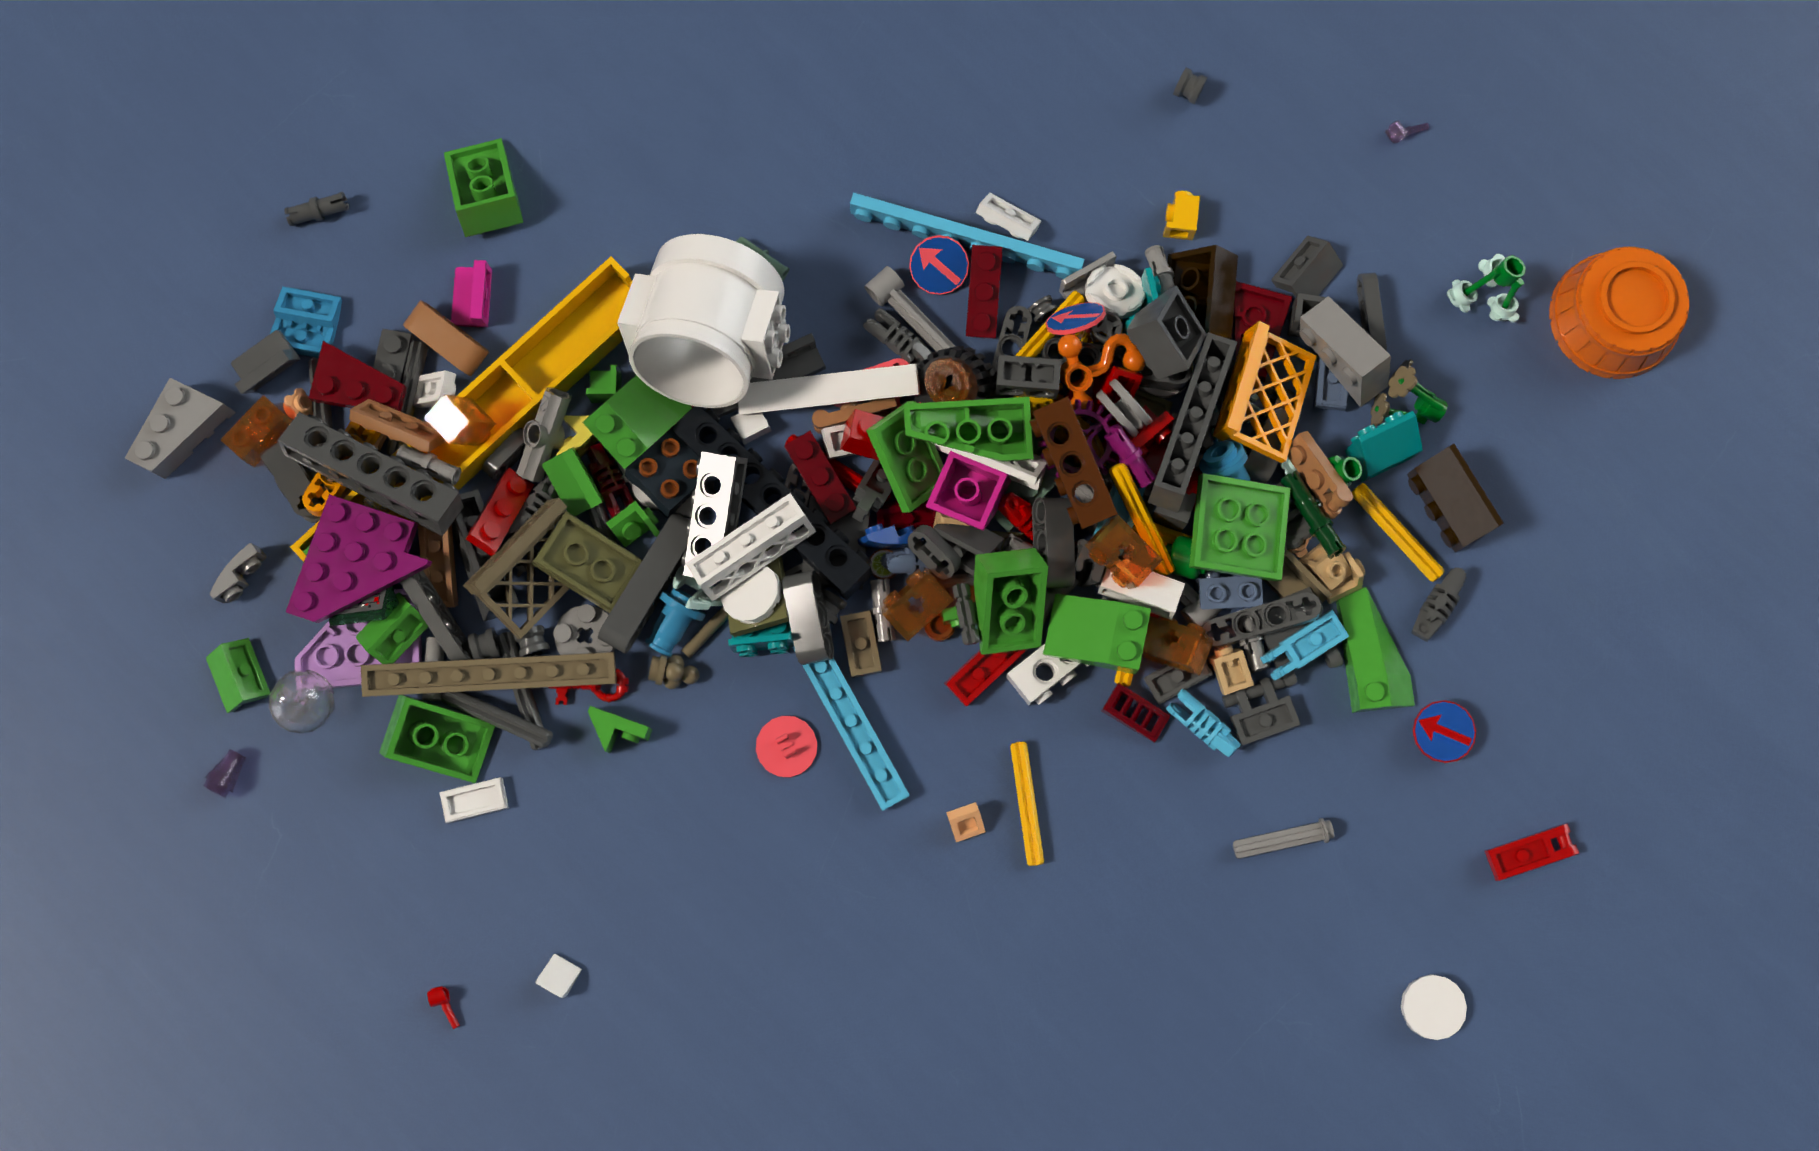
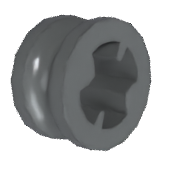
[1028,295,1058,323]

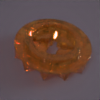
[925,357,972,402]

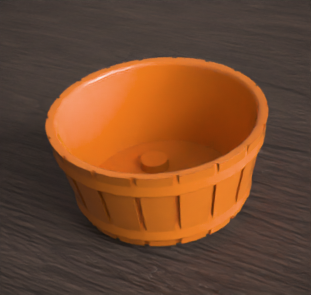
[1549,247,1689,379]

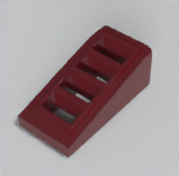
[1101,683,1170,743]

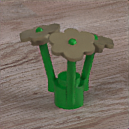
[1370,359,1448,427]

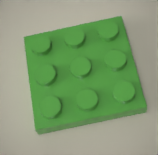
[1189,473,1291,581]

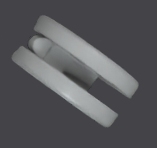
[1096,379,1152,438]

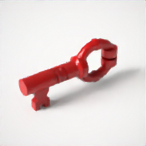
[548,668,629,705]

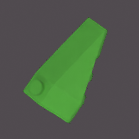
[904,397,1034,462]
[1336,587,1415,713]

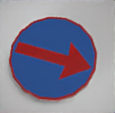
[1412,700,1476,763]

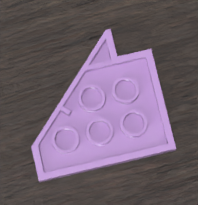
[294,588,422,691]

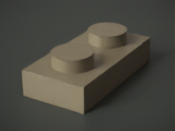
[840,610,882,678]

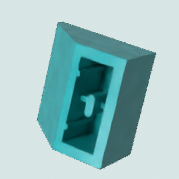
[1345,411,1423,483]

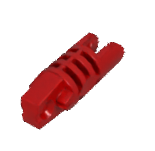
[998,492,1033,541]

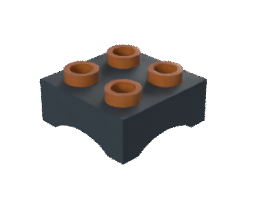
[625,429,700,518]

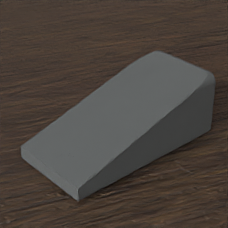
[1144,647,1215,705]

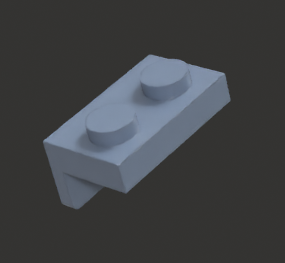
[1194,571,1263,610]

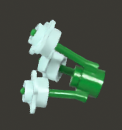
[1447,254,1526,323]

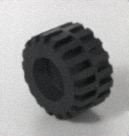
[914,346,996,403]

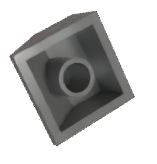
[1126,285,1207,380]

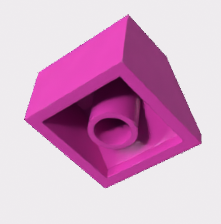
[926,451,1011,531]

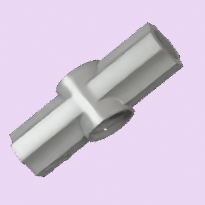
[516,387,572,482]

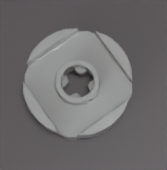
[553,604,615,655]

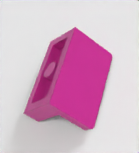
[451,260,492,327]

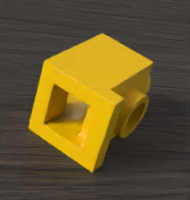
[1163,191,1200,240]

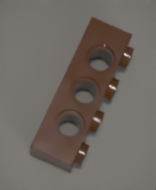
[1029,396,1118,529]

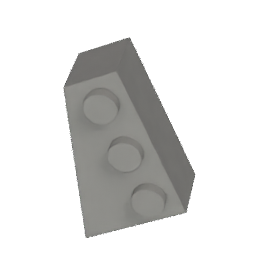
[1299,296,1391,407]
[125,378,236,479]

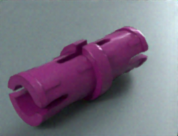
[1104,426,1157,488]

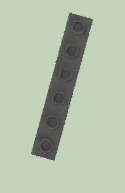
[1148,332,1237,513]
[277,412,463,536]

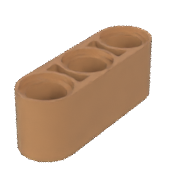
[403,300,489,376]

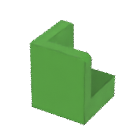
[586,365,622,403]

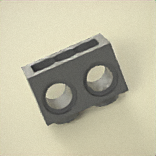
[995,355,1061,399]

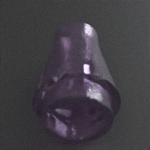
[203,749,246,798]

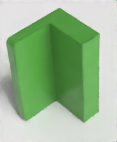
[542,447,604,517]
[356,592,428,664]
[206,638,271,713]

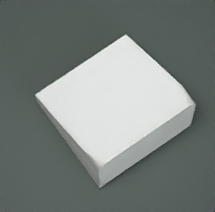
[731,413,771,445]
[535,954,582,998]

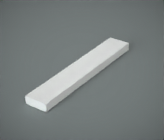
[738,364,920,415]

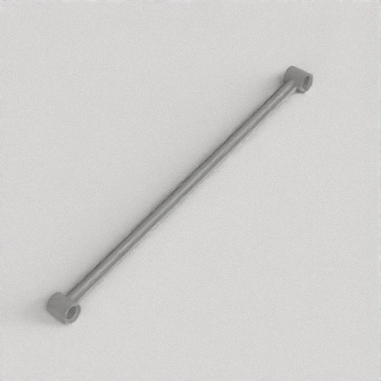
[864,266,1222,631]

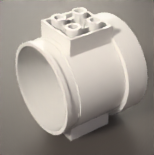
[617,234,790,408]

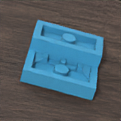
[270,286,342,358]

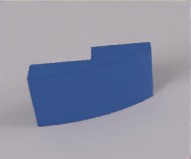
[857,523,925,549]

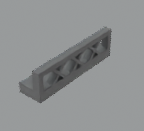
[712,333,826,418]

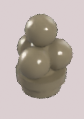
[648,654,700,689]

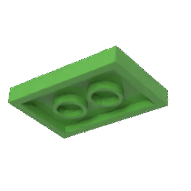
[866,401,944,513]

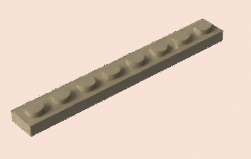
[361,652,617,697]

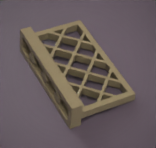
[463,498,569,639]

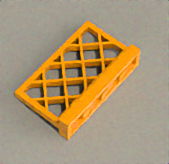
[1213,321,1317,463]

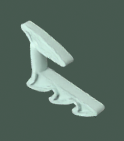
[673,566,722,610]

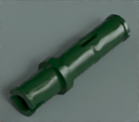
[1280,471,1346,559]

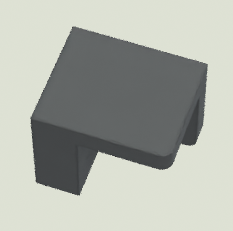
[1287,293,1326,337]

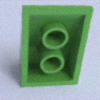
[444,138,524,237]
[582,375,692,469]
[974,548,1048,655]
[1043,594,1151,674]
[379,695,495,783]

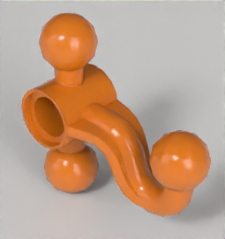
[1058,333,1146,417]

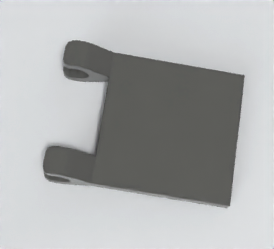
[1263,587,1343,687]

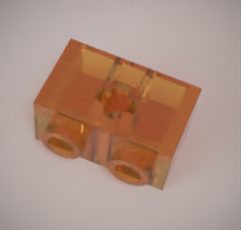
[220,395,293,467]
[424,395,496,446]
[1085,515,1163,589]
[881,567,954,642]
[1142,616,1214,676]

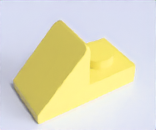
[556,415,598,458]

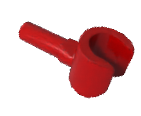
[427,986,460,1029]

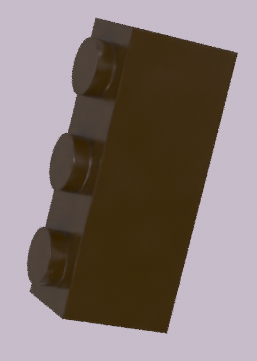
[1167,245,1238,346]
[1407,444,1504,552]

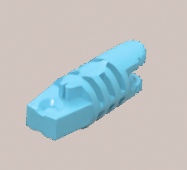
[1166,689,1241,757]

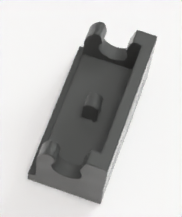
[1151,493,1197,532]
[1074,539,1111,588]

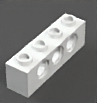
[1006,597,1107,705]

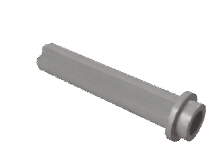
[1233,818,1334,859]

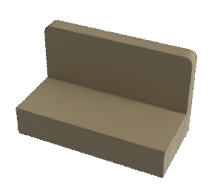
[1262,550,1332,603]

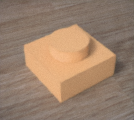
[946,802,986,842]

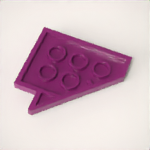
[286,494,432,623]

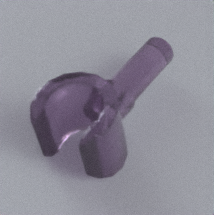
[1385,120,1429,143]

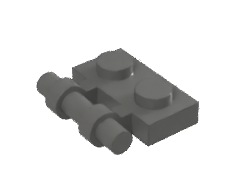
[1222,677,1301,747]

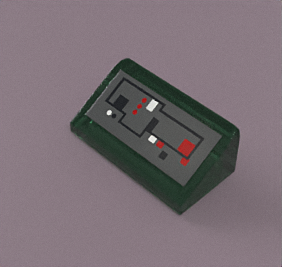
[329,586,399,626]

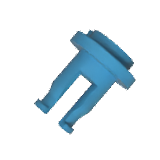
[1199,439,1251,481]
[645,588,706,657]

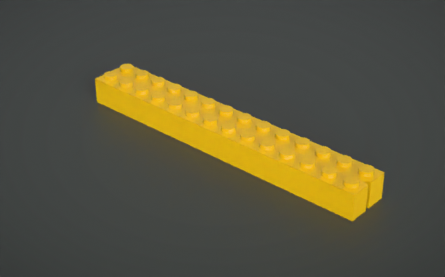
[290,256,633,562]

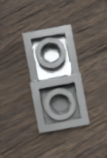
[210,543,267,604]

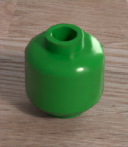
[1166,536,1207,579]

